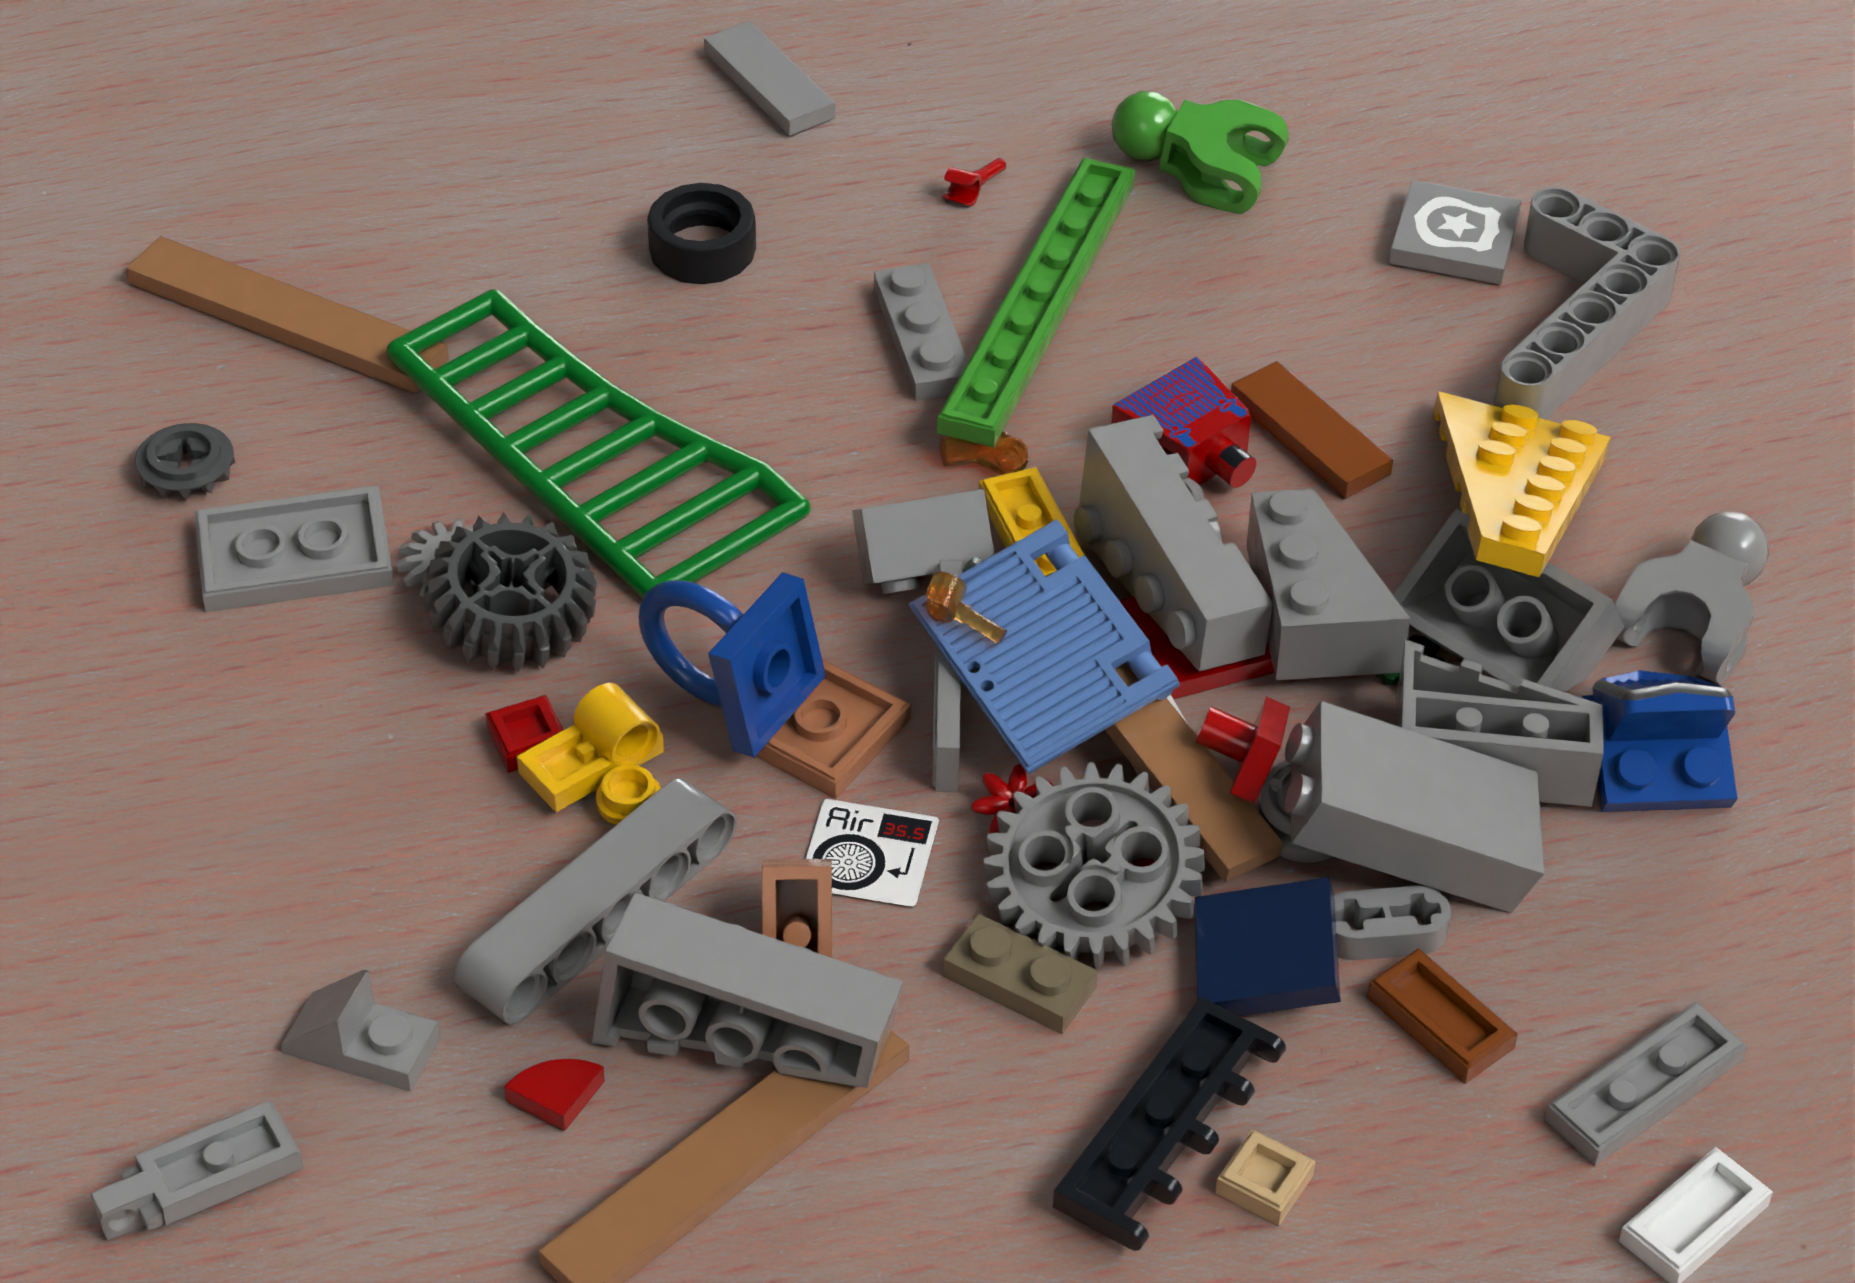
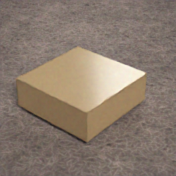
[1215,1129,1316,1226]

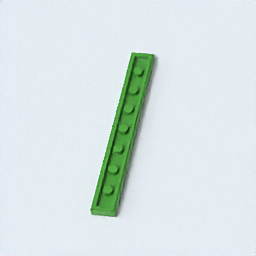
[937,158,1136,448]

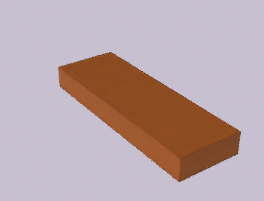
[1231,361,1393,499]

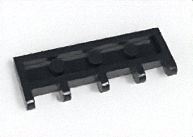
[1053,997,1286,1251]

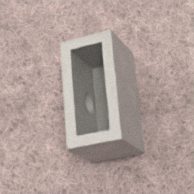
[852,489,994,594]

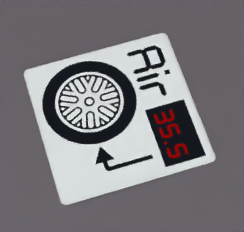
[806,799,939,907]

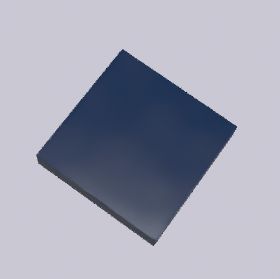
[1195,877,1341,1016]

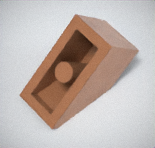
[762,859,832,958]

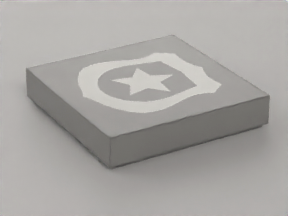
[1389,180,1522,285]

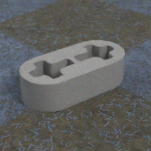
[1334,886,1451,960]

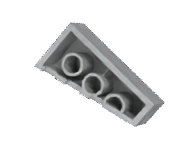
[1074,415,1273,672]
[592,892,903,1088]

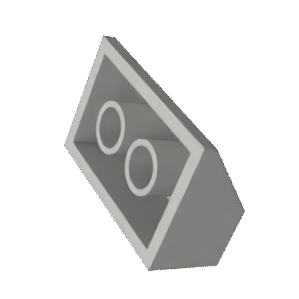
[1393,508,1624,692]

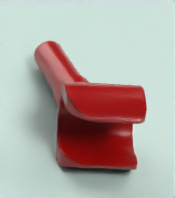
[943,158,1006,206]

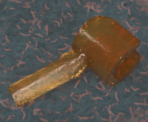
[926,571,1007,644]

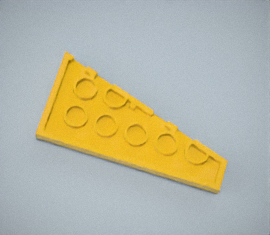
[1433,391,1611,577]

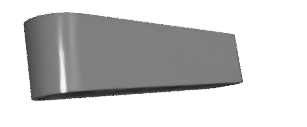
[454,778,737,1025]

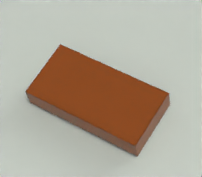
[1367,948,1518,1084]

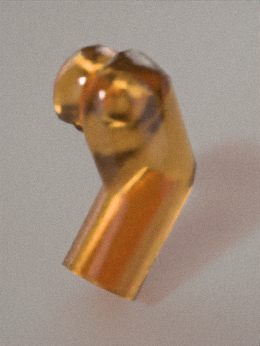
[940,432,1028,475]

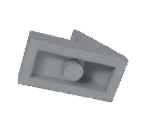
[281,970,441,1092]

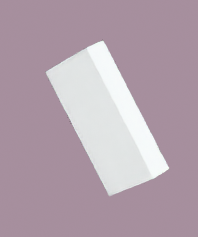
[1618,1147,1773,1283]

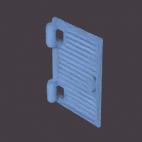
[909,519,1180,774]

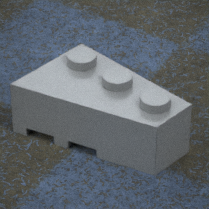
[1246,489,1411,680]
[1395,639,1604,807]

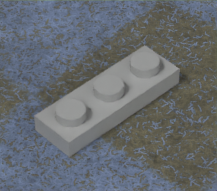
[874,263,968,401]

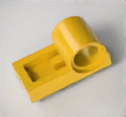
[517,683,664,813]

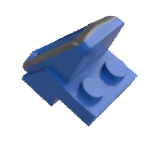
[1582,670,1738,812]

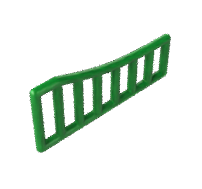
[386,289,811,599]

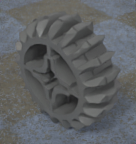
[424,512,597,673]

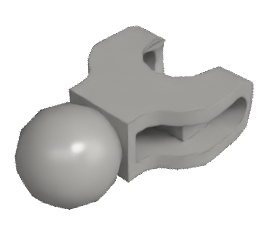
[1615,512,1769,684]

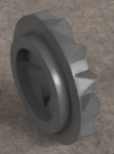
[135,423,235,500]

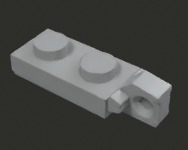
[91,1101,303,1240]

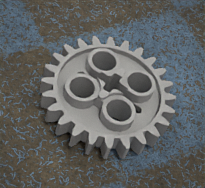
[984,762,1205,969]

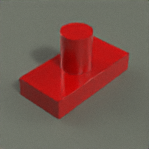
[1195,696,1290,804]

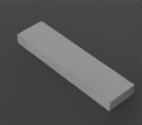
[932,560,962,792]

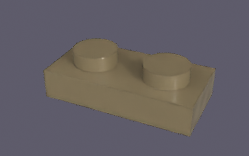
[943,914,1098,1034]

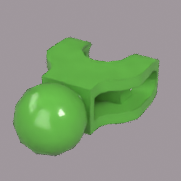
[1111,91,1289,214]

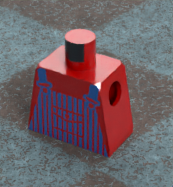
[1111,357,1257,488]

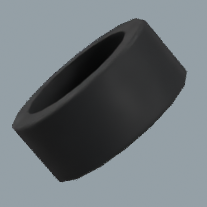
[647,183,756,284]

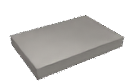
[194,485,394,612]

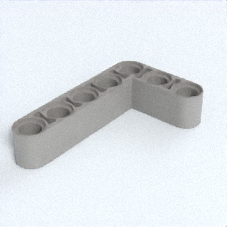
[1494,187,1680,420]

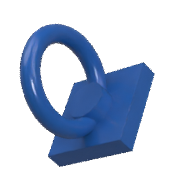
[638,572,826,758]

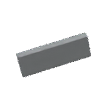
[704,21,835,136]
[1544,1002,1747,1166]

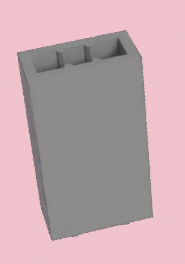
[1285,701,1544,913]

